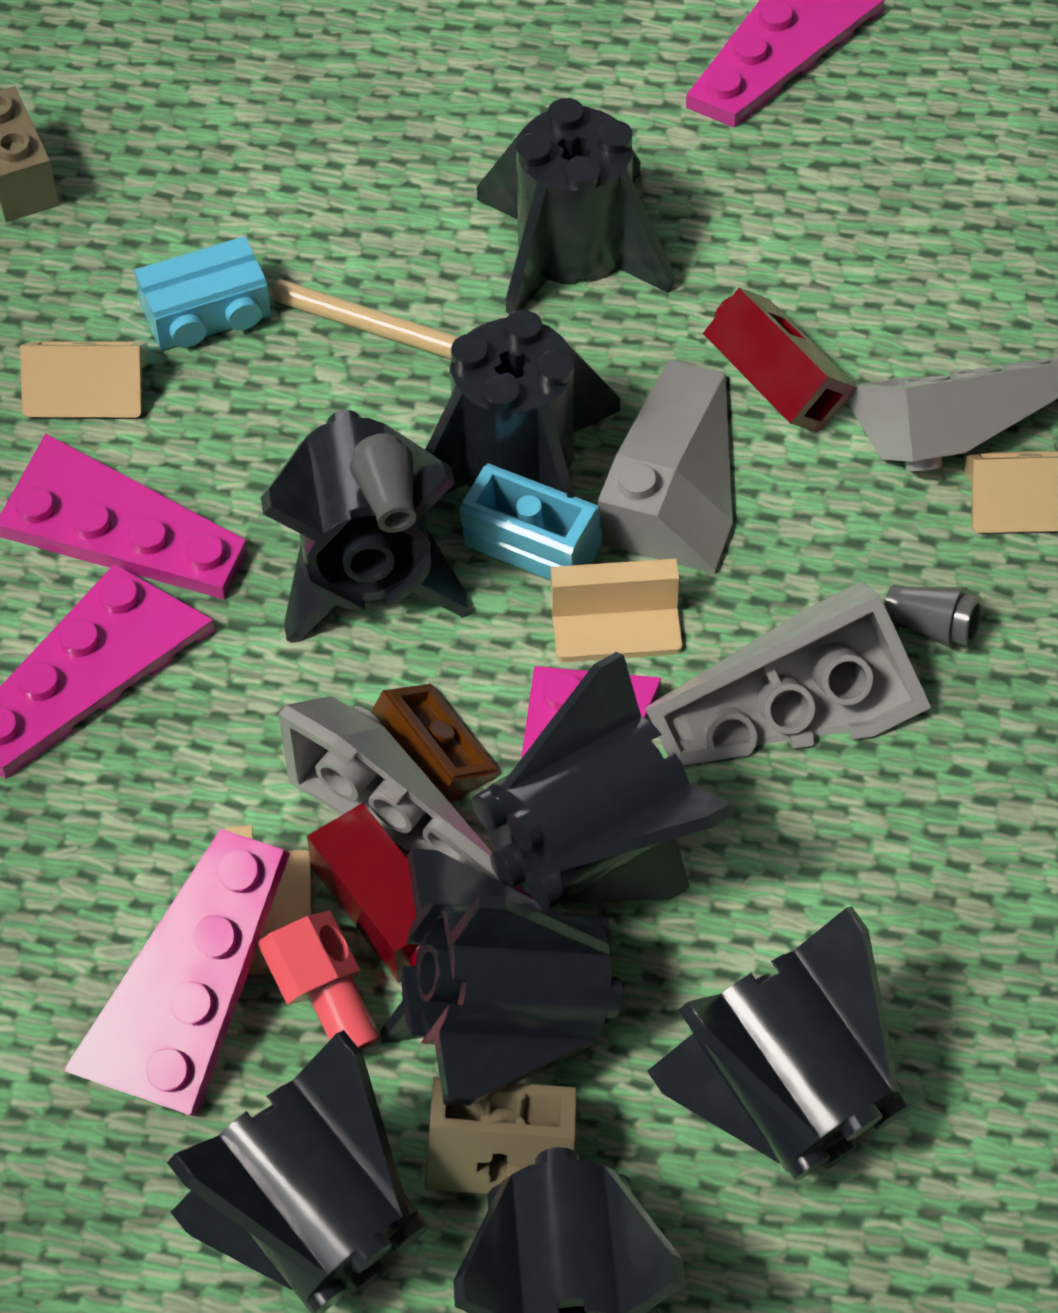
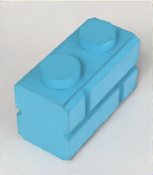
[134,236,271,350]
[459,463,603,580]

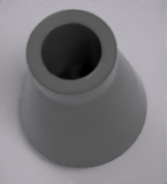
[350,434,416,533]
[884,584,982,649]

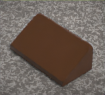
[371,683,500,803]

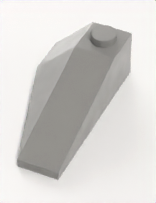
[846,357,1058,471]
[598,359,733,574]
[645,581,931,766]
[278,696,501,882]

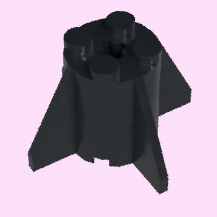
[477,98,674,314]
[425,310,621,498]
[261,410,470,643]
[472,652,734,910]
[380,848,623,1106]
[647,906,911,1181]
[167,1030,430,1313]
[453,1147,686,1313]

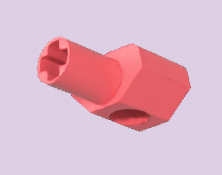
[257,910,381,1050]

